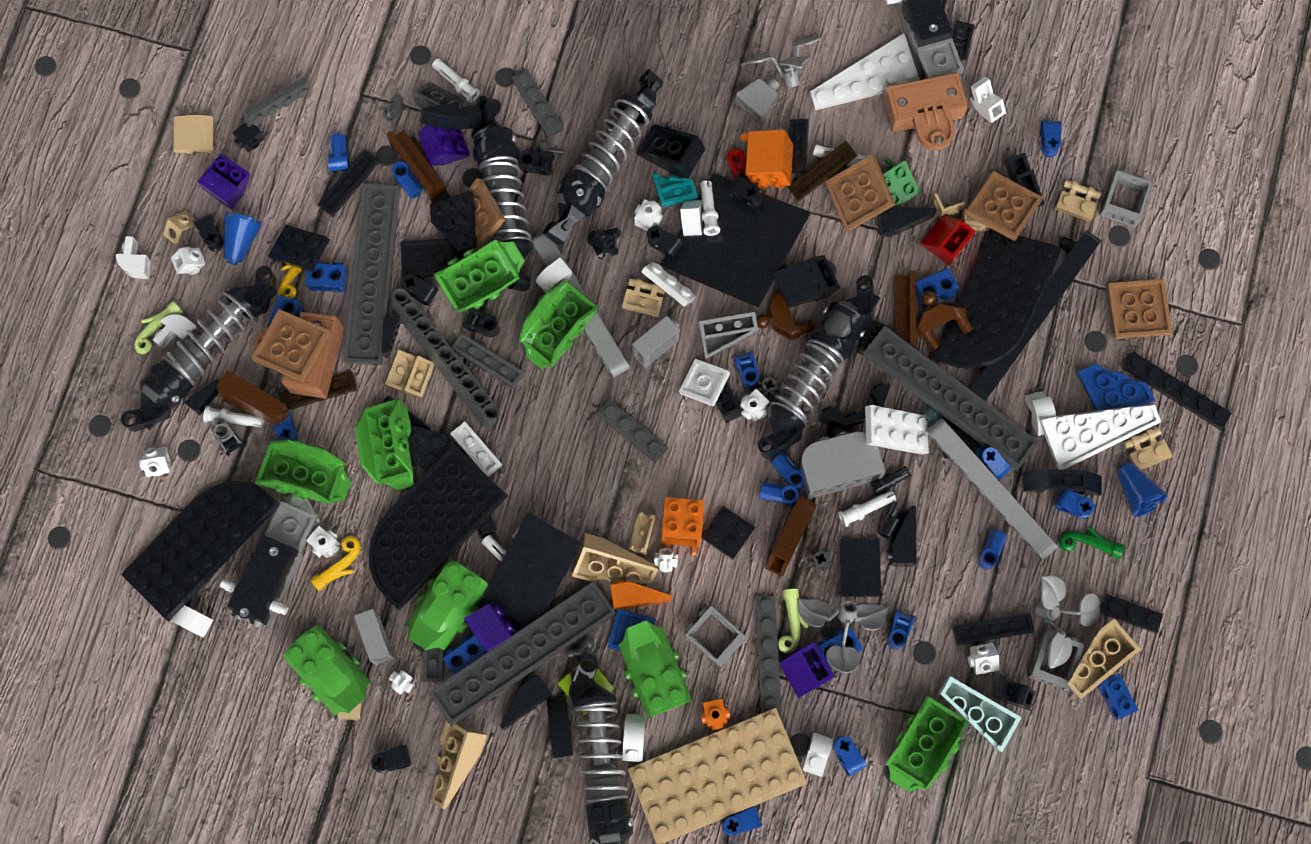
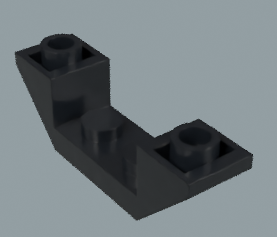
[819,383,891,430]
[1024,469,1102,496]

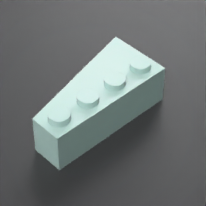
[938,676,1022,753]

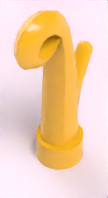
[278,265,303,299]
[309,536,361,591]

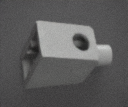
[735,78,780,124]

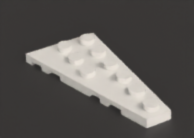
[810,33,920,110]
[1038,404,1161,470]

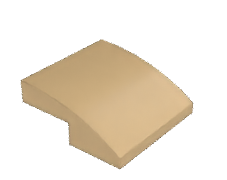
[173,115,213,154]
[384,349,434,398]

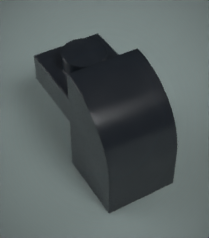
[994,674,1036,711]

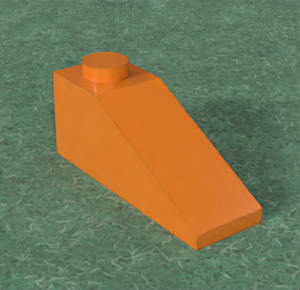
[610,580,672,611]

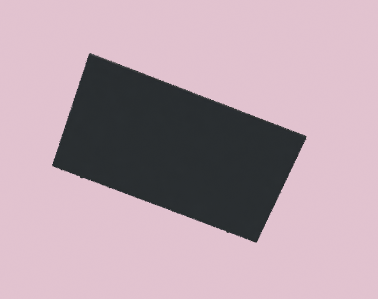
[478,512,582,631]

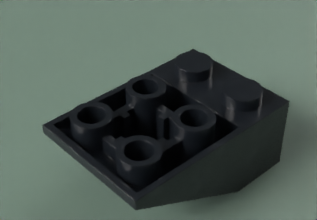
[772,255,841,308]

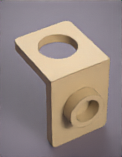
[931,193,965,218]
[163,211,196,245]

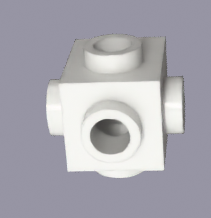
[634,199,663,231]
[171,246,205,275]
[740,389,770,422]
[139,447,171,477]
[306,526,340,558]
[967,643,999,675]

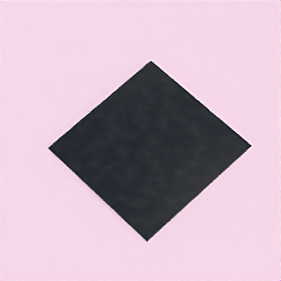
[660,174,811,308]

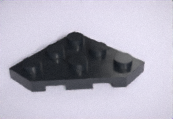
[430,191,476,252]

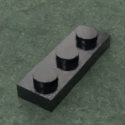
[789,119,809,174]
[1100,594,1163,634]

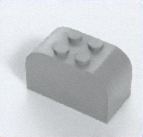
[799,432,886,499]

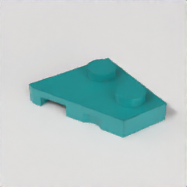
[652,174,698,208]

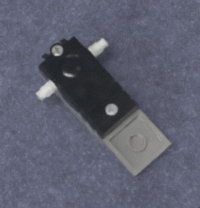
[885,0,964,79]
[220,501,318,628]

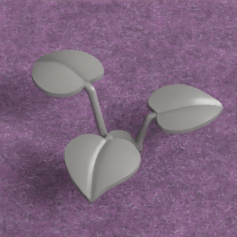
[741,37,822,88]
[1036,575,1101,668]
[798,598,888,673]

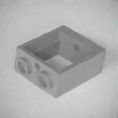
[1100,170,1152,228]
[632,316,680,369]
[684,606,747,669]
[354,608,394,665]
[1028,629,1084,691]

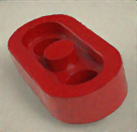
[727,149,750,182]

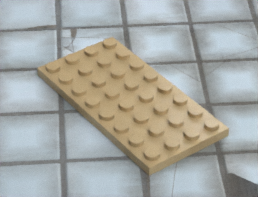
[628,708,807,844]

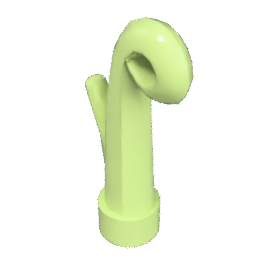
[134,301,183,354]
[778,589,808,653]

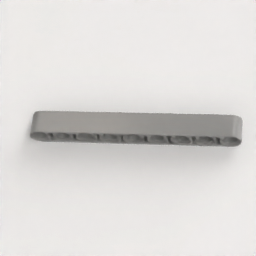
[531,232,630,378]
[926,418,1058,561]

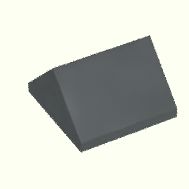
[413,82,461,109]

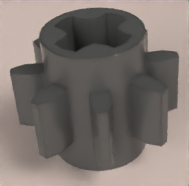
[757,375,780,398]
[808,548,832,572]

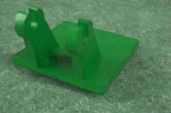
[883,158,920,207]

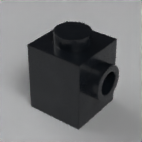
[232,123,265,152]

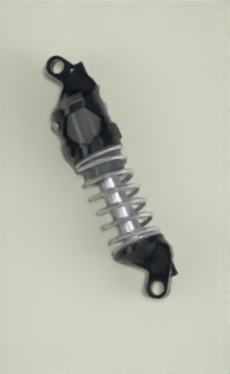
[758,275,880,459]

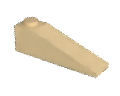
[572,533,659,584]
[1067,619,1141,700]
[432,720,487,809]

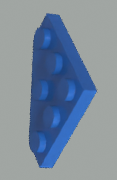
[1076,364,1155,411]

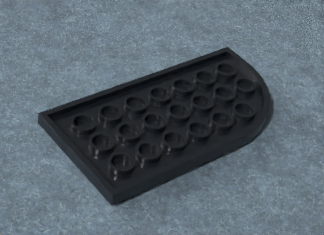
[933,228,1061,369]
[369,443,508,610]
[121,481,280,622]

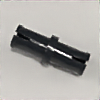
[871,466,911,495]

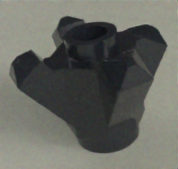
[587,228,621,259]

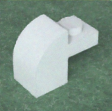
[970,77,1006,123]
[116,236,151,279]
[536,258,572,294]
[153,315,200,350]
[1025,391,1056,436]
[170,605,213,638]
[622,714,646,762]
[802,732,833,777]

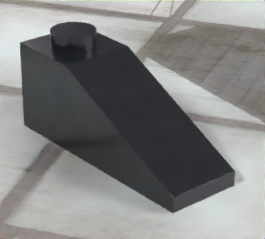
[878,207,937,237]
[887,506,917,567]
[500,674,552,731]

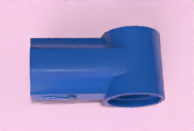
[328,133,349,171]
[392,161,424,199]
[771,453,804,491]
[759,482,798,507]
[978,529,1007,570]

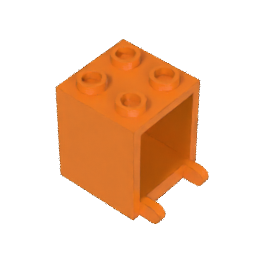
[740,130,793,189]
[662,497,705,556]

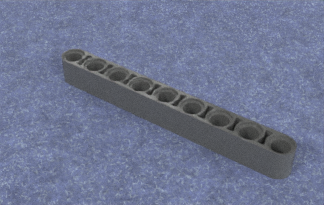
[389,288,500,427]

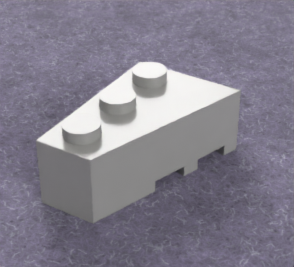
[697,312,758,361]

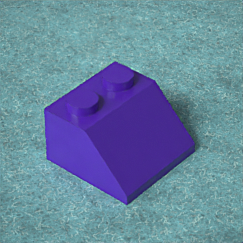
[464,604,515,651]

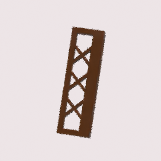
[386,130,446,198]
[893,270,916,347]

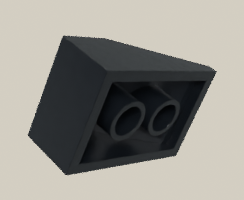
[636,124,706,178]

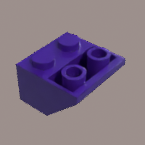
[418,125,470,166]
[197,153,251,210]
[779,642,835,698]

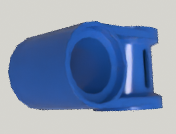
[1040,121,1062,157]
[733,350,759,389]
[272,409,299,441]
[975,446,1011,481]
[1054,490,1095,519]
[887,609,916,650]
[833,736,867,777]
[722,806,763,836]

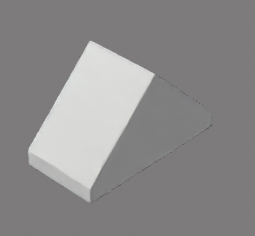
[680,200,703,236]

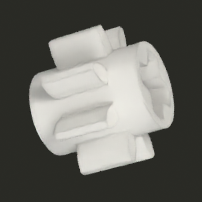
[654,548,678,572]
[388,669,414,694]

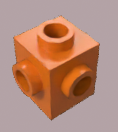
[700,699,730,730]

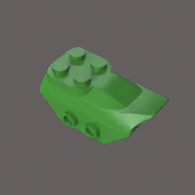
[434,239,525,313]
[519,281,598,370]
[354,398,414,491]
[255,440,351,505]
[405,559,488,651]
[618,620,692,719]
[283,625,371,715]
[886,696,968,792]

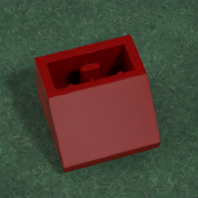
[920,216,976,266]

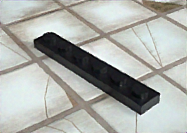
[1122,351,1232,430]

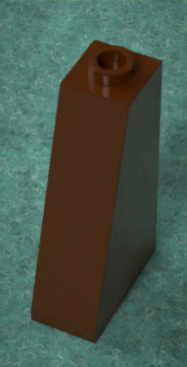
[216,370,288,427]
[765,496,817,577]

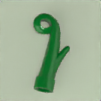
[1059,526,1125,560]

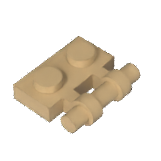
[1055,180,1101,222]
[622,278,665,317]
[1123,428,1173,470]

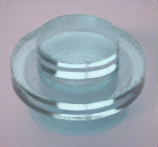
[924,406,940,425]

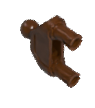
[756,289,814,340]
[917,291,974,351]

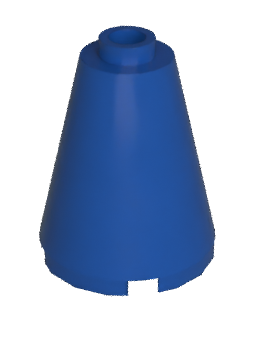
[223,212,262,265]
[1117,462,1168,517]

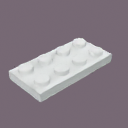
[865,405,929,455]

